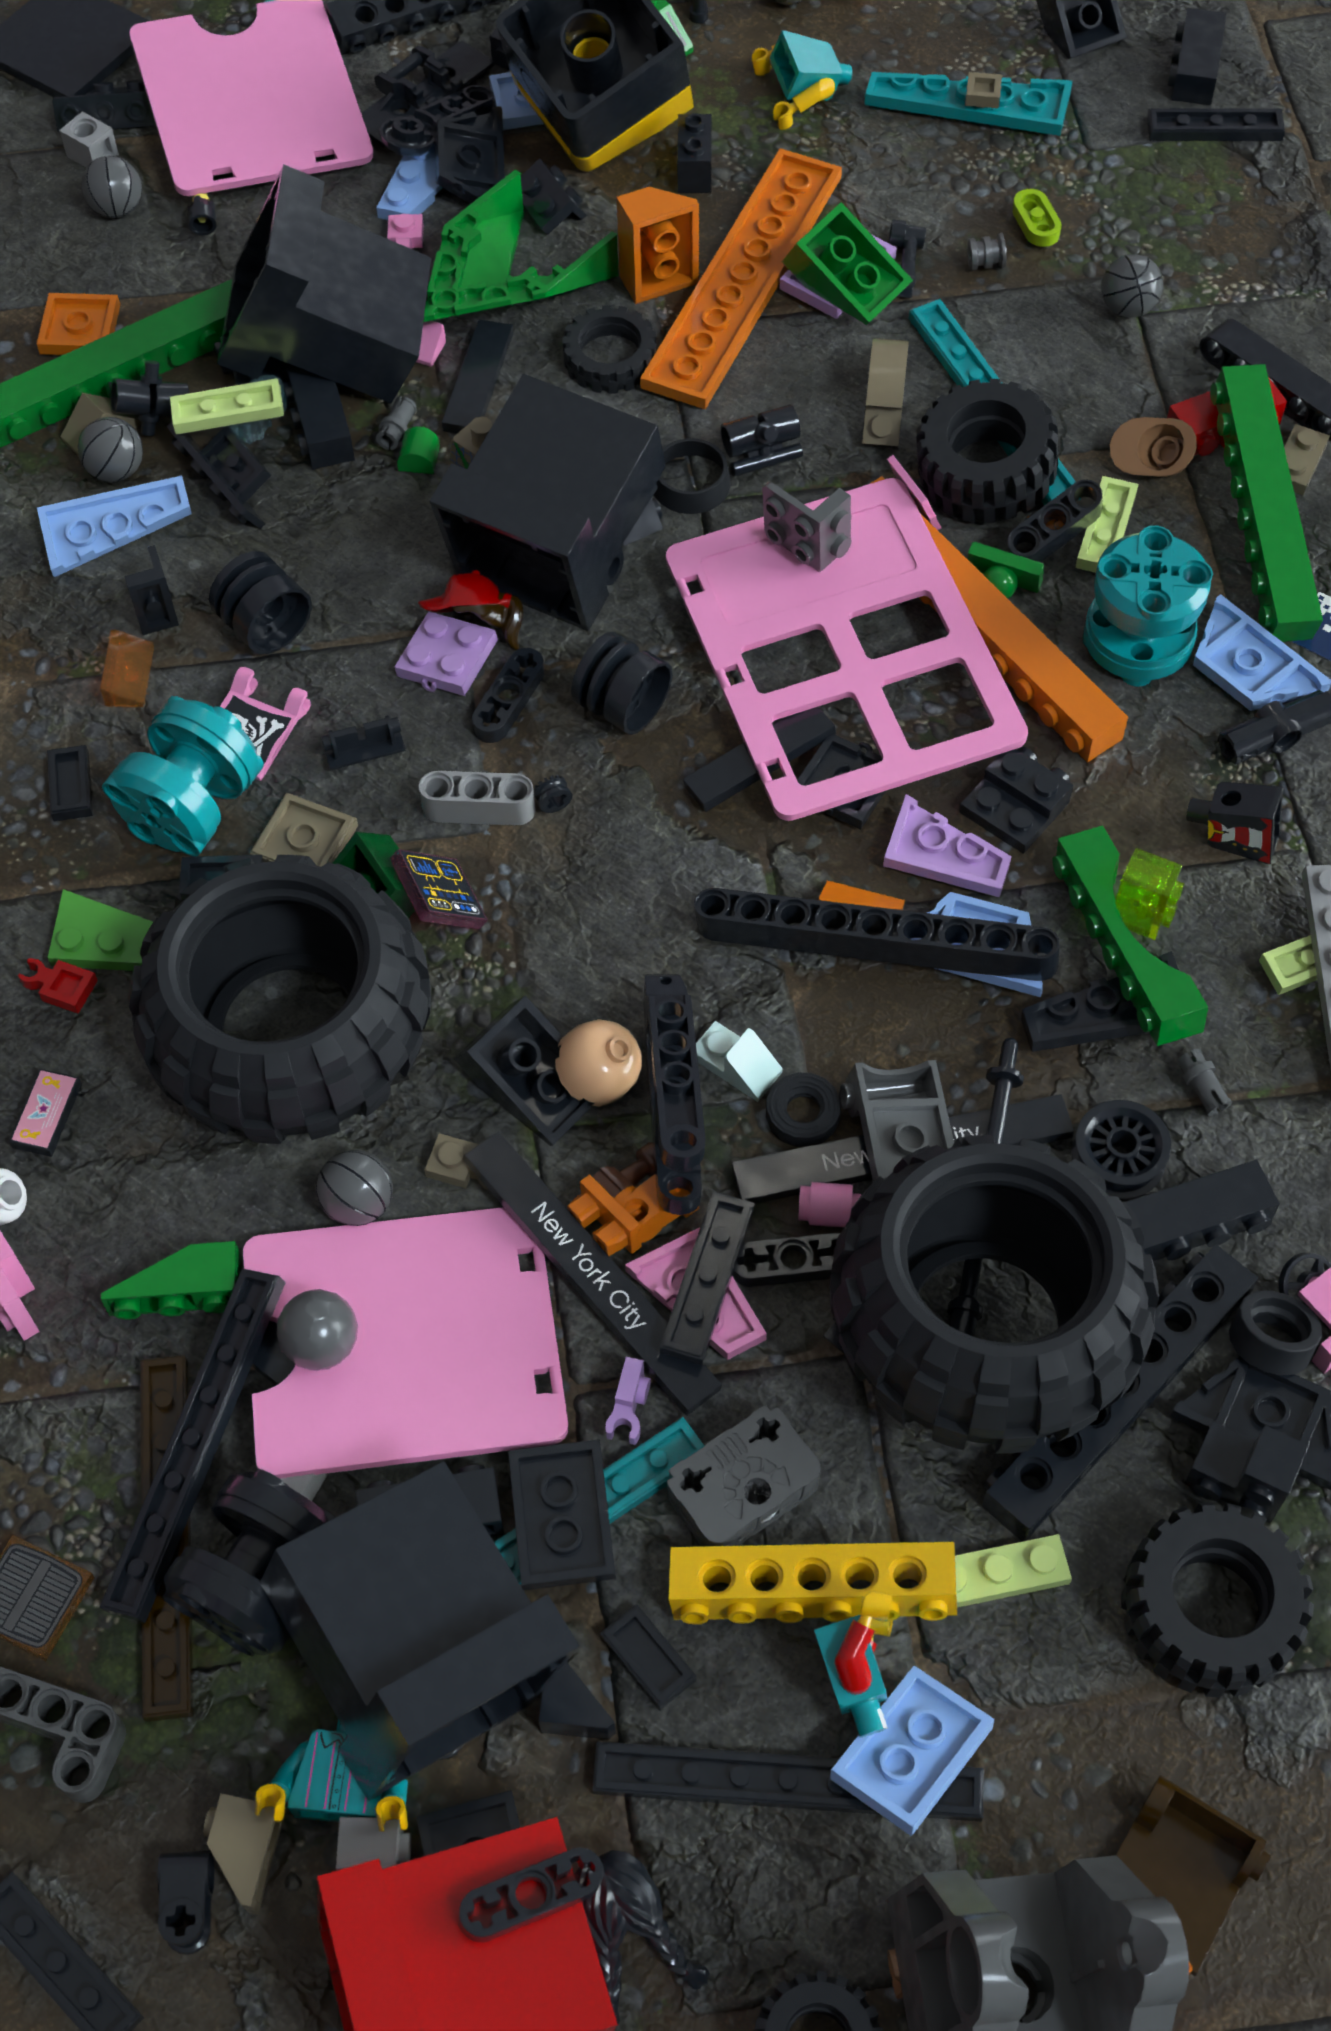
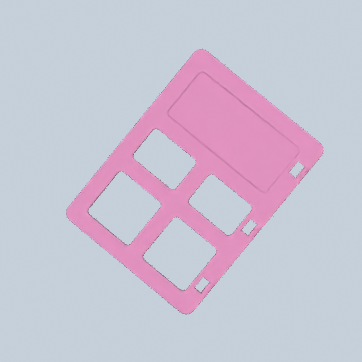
[666,478,1028,821]

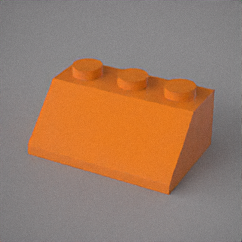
[617,187,699,304]

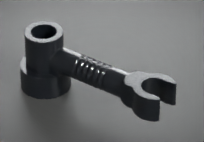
[888,219,926,298]

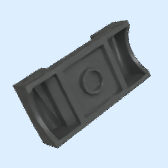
[839,1060,954,1182]

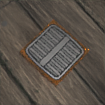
[0,1535,95,1661]

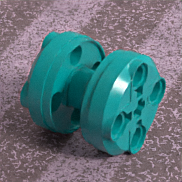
[1082,525,1213,687]
[102,696,264,857]

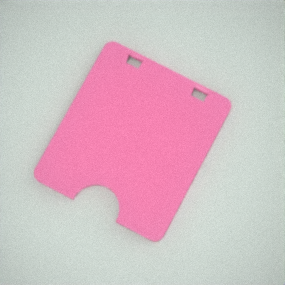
[130,0,373,196]
[243,1207,568,1479]

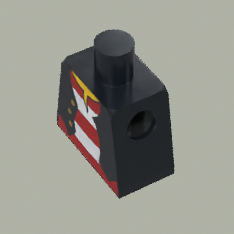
[1186,782,1283,865]

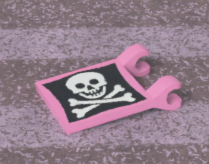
[220,667,311,781]

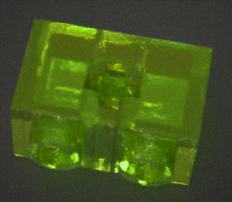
[1115,848,1185,940]

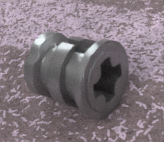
[967,233,1007,270]

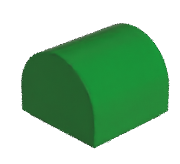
[397,427,440,474]

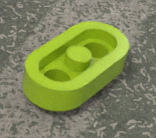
[1012,189,1061,247]

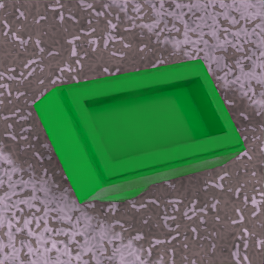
[968,542,1044,599]

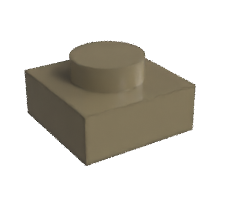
[965,72,1002,108]

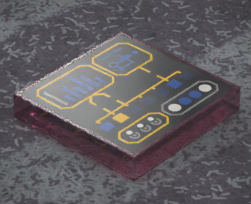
[390,849,488,929]

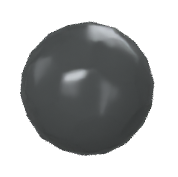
[276,1289,358,1371]

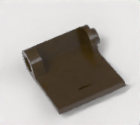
[1116,1775,1271,1976]

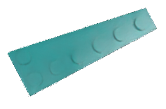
[864,72,1073,136]

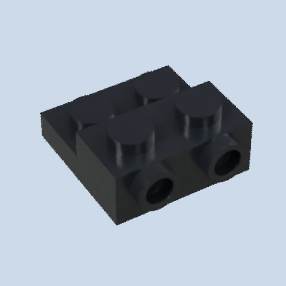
[959,747,1073,854]

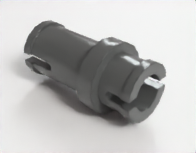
[376,396,417,450]
[1177,1048,1233,1116]

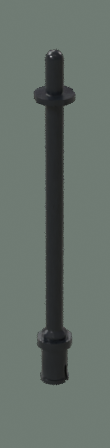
[947,1038,1024,1337]

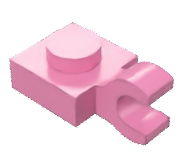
[387,214,424,249]

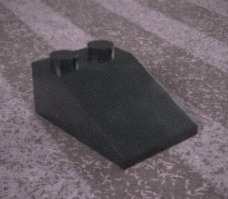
[454,996,595,1146]

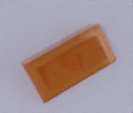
[100,630,154,707]

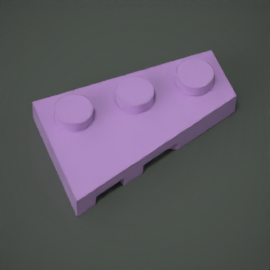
[883,794,1012,897]

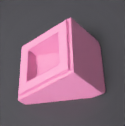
[416,321,446,367]

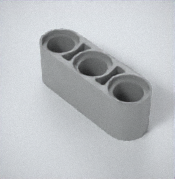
[418,771,536,825]

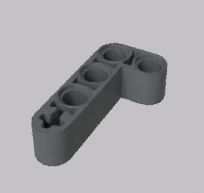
[0,1667,126,1803]

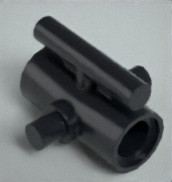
[107,360,189,436]
[720,404,803,476]

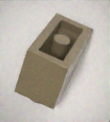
[203,1793,285,1915]

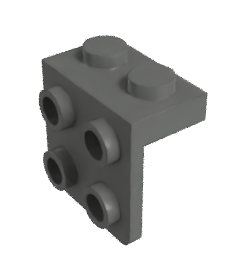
[762,482,851,572]

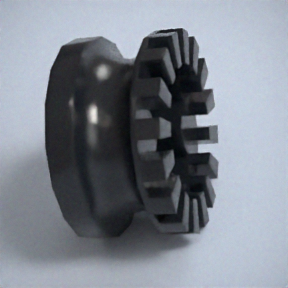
[533,775,573,813]

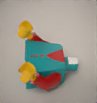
[814,1591,893,1738]

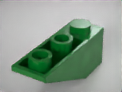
[101,1241,242,1320]

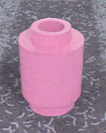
[798,1182,861,1228]

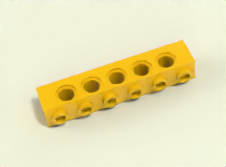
[669,1542,957,1624]

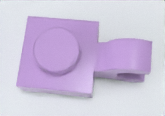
[605,1357,651,1445]

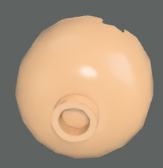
[555,1019,642,1107]

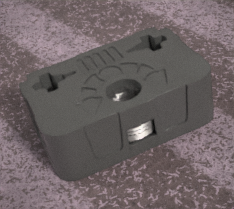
[667,1405,821,1547]

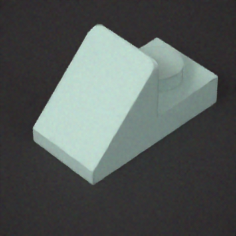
[696,1021,783,1102]

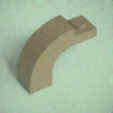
[862,338,909,447]

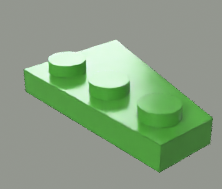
[48,889,153,971]

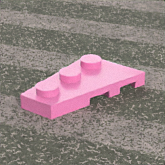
[625,1227,767,1360]

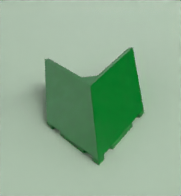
[423,169,619,322]

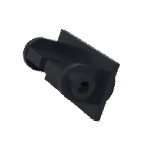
[321,715,406,771]

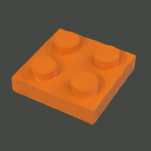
[37,293,120,355]

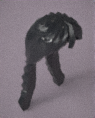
[574,1850,710,2026]

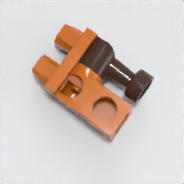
[567,1142,699,1256]

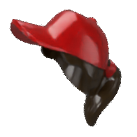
[418,570,523,650]

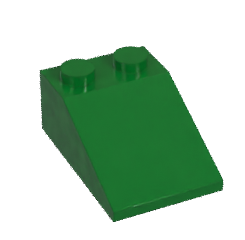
[782,202,913,325]

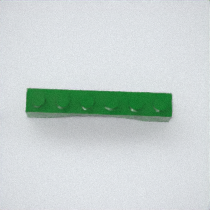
[1052,825,1208,1046]

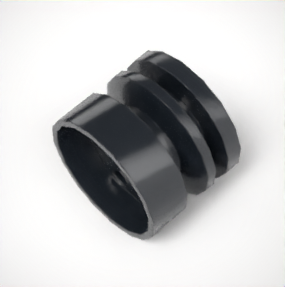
[208,551,312,654]
[571,631,673,735]

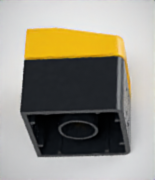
[496,0,694,172]

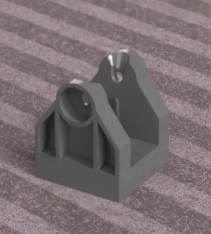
[887,1855,1189,2031]

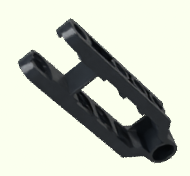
[643,974,706,1215]

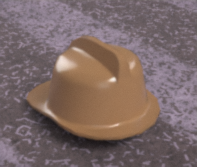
[1110,417,1197,477]

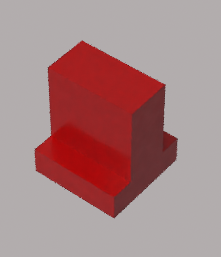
[317,1817,618,2031]

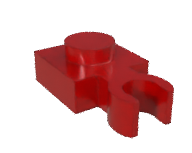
[18,958,98,1014]

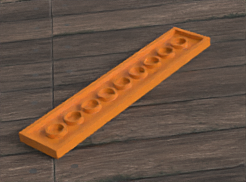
[640,148,842,410]

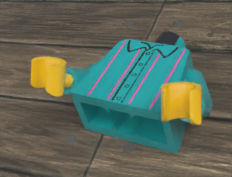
[255,1719,408,1832]

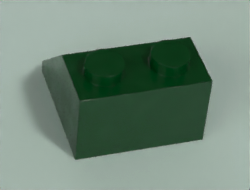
[332,832,424,919]

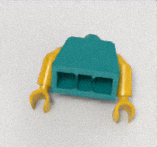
[752,30,852,130]

